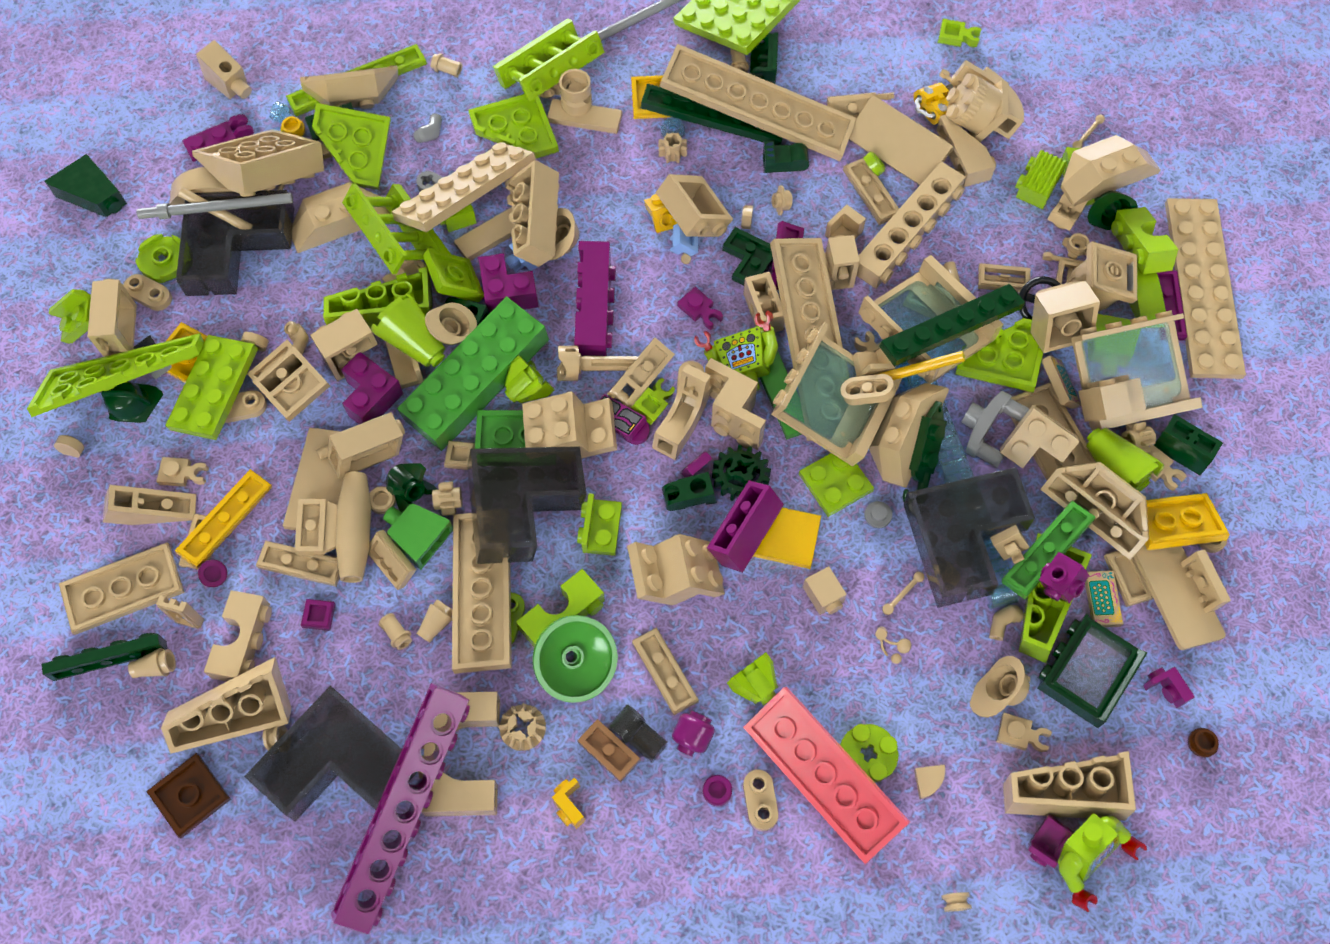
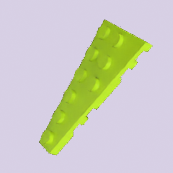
[27,333,204,417]

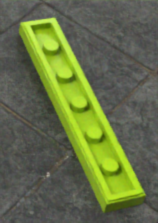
[286,44,427,117]

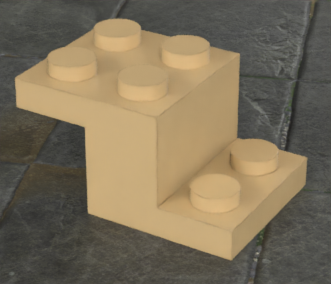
[247,340,330,422]
[705,358,766,450]
[522,391,617,461]
[627,534,725,605]

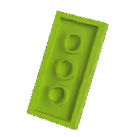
[165,335,258,441]

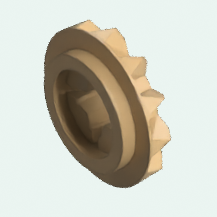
[499,703,546,751]

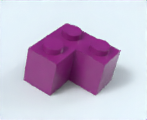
[478,253,539,313]
[341,352,404,424]

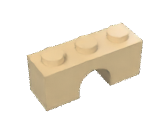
[204,590,272,681]

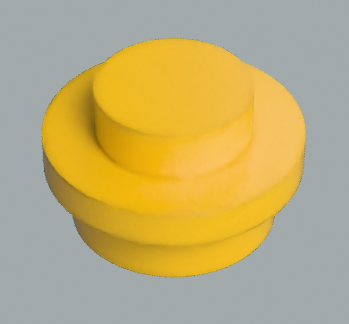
[280,116,305,137]

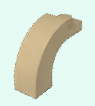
[951,60,1024,139]
[169,167,262,209]
[652,364,712,460]

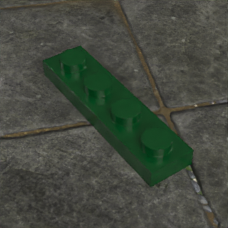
[41,633,168,681]

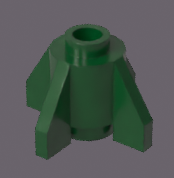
[386,463,437,513]

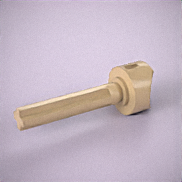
[557,346,638,381]

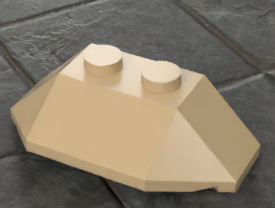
[300,65,398,109]
[1060,135,1161,206]
[289,182,390,253]
[869,383,949,488]
[1040,462,1149,560]

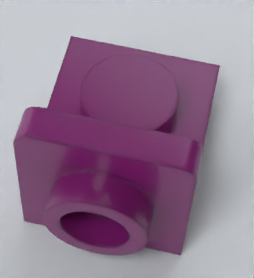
[1143,667,1195,708]

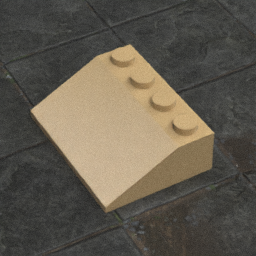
[192,129,324,197]

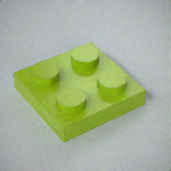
[423,248,484,302]
[799,453,874,517]

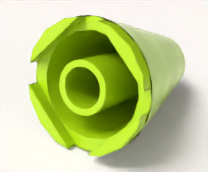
[371,293,445,367]
[1086,428,1164,492]

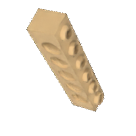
[857,161,966,289]

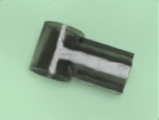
[607,705,668,763]

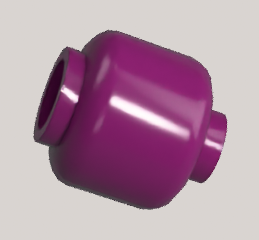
[672,710,715,756]

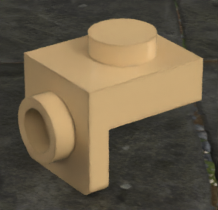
[1047,193,1088,231]

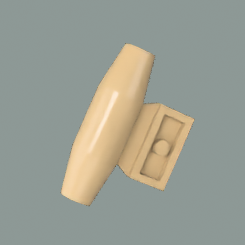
[295,471,371,583]

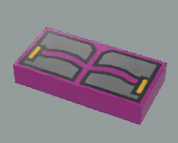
[600,394,647,441]

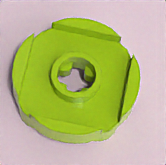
[136,234,190,283]
[840,724,899,783]

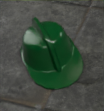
[1087,190,1138,230]
[101,381,164,423]

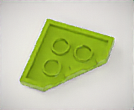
[468,94,559,159]
[312,103,391,190]
[955,318,1043,393]

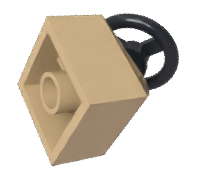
[1019,276,1100,353]

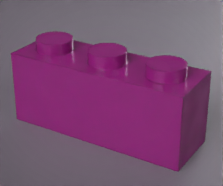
[707,480,784,573]

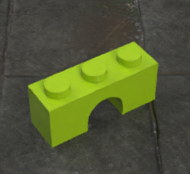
[1111,207,1178,274]
[516,569,605,647]

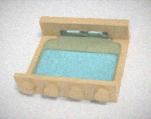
[858,255,1003,384]
[1071,310,1203,431]
[771,322,903,466]

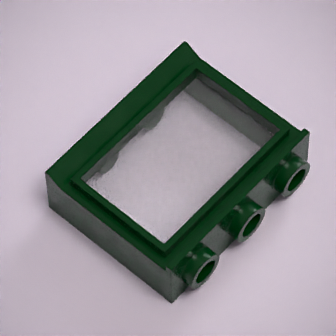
[1037,614,1148,728]

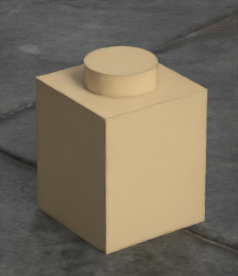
[803,566,847,615]

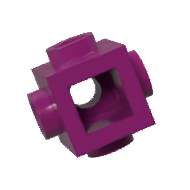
[1039,552,1090,604]

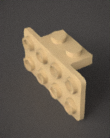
[1133,544,1231,650]

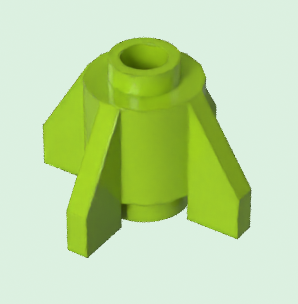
[504,355,555,404]
[727,652,778,706]

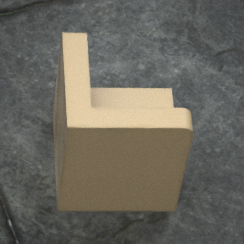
[825,204,866,239]
[853,348,895,377]

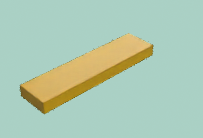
[175,469,272,569]

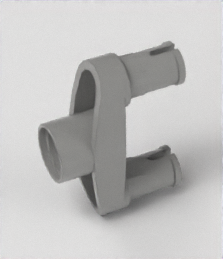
[961,391,1029,468]

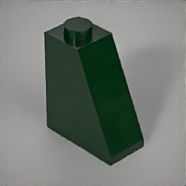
[44,154,127,217]

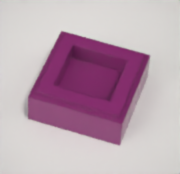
[681,452,712,478]
[301,599,336,631]

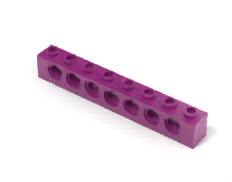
[331,683,470,935]

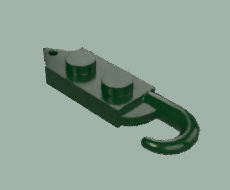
[903,401,947,508]

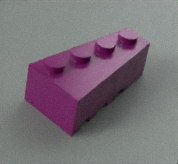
[574,241,616,356]

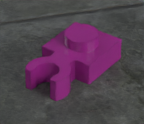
[677,286,723,330]

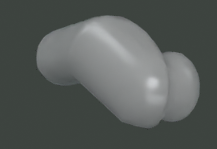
[414,114,442,143]

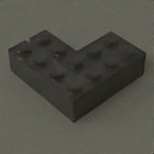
[176,190,294,296]
[467,446,587,564]
[903,467,1035,608]
[244,685,417,822]

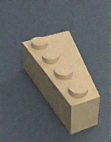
[505,160,559,267]
[161,657,292,754]
[1003,751,1136,821]

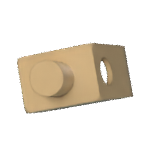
[196,40,252,99]

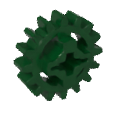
[712,445,771,501]

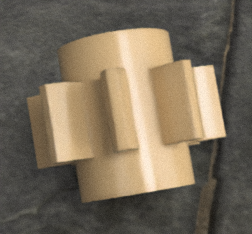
[658,133,687,163]
[1121,421,1156,453]
[432,481,463,516]

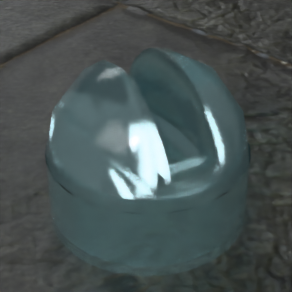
[269,101,291,123]

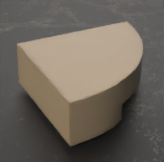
[741,205,753,229]
[914,765,945,799]

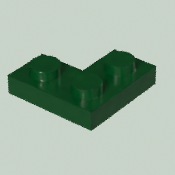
[722,227,773,286]

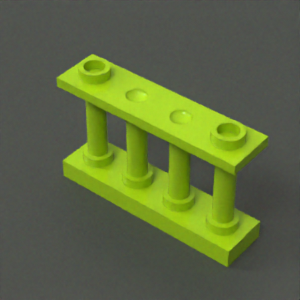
[492,18,605,102]
[342,183,451,274]

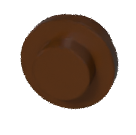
[1188,728,1219,758]

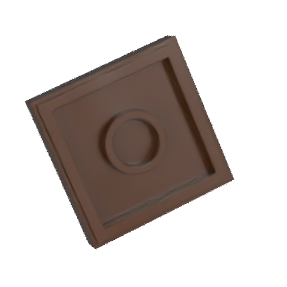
[146,753,231,839]

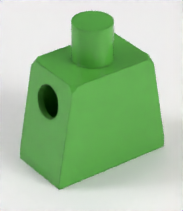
[383,504,453,570]

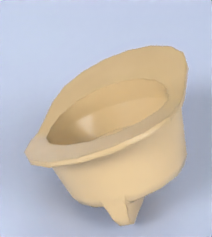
[551,208,580,260]
[425,302,477,345]
[970,656,1030,718]

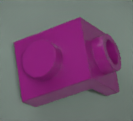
[1028,814,1075,868]

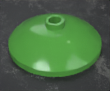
[532,615,618,703]

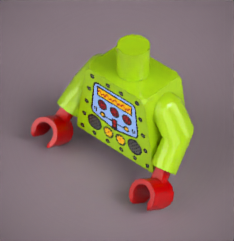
[694,311,779,391]
[1058,814,1147,912]

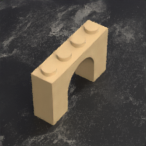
[418,691,500,817]

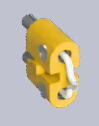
[913,82,954,125]

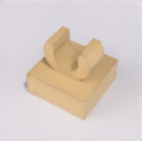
[990,525,1030,564]

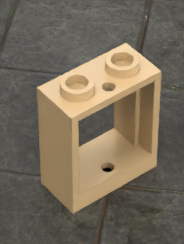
[656,174,733,237]
[87,279,137,357]
[328,412,405,479]

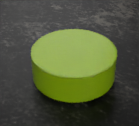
[863,151,886,176]

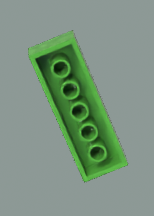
[397,296,549,451]

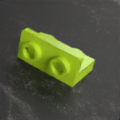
[49,289,91,344]
[577,493,622,556]

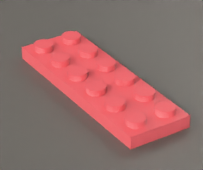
[743,687,910,864]

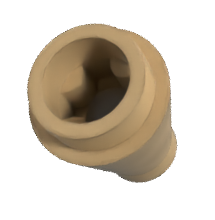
[416,599,452,643]
[128,648,176,678]

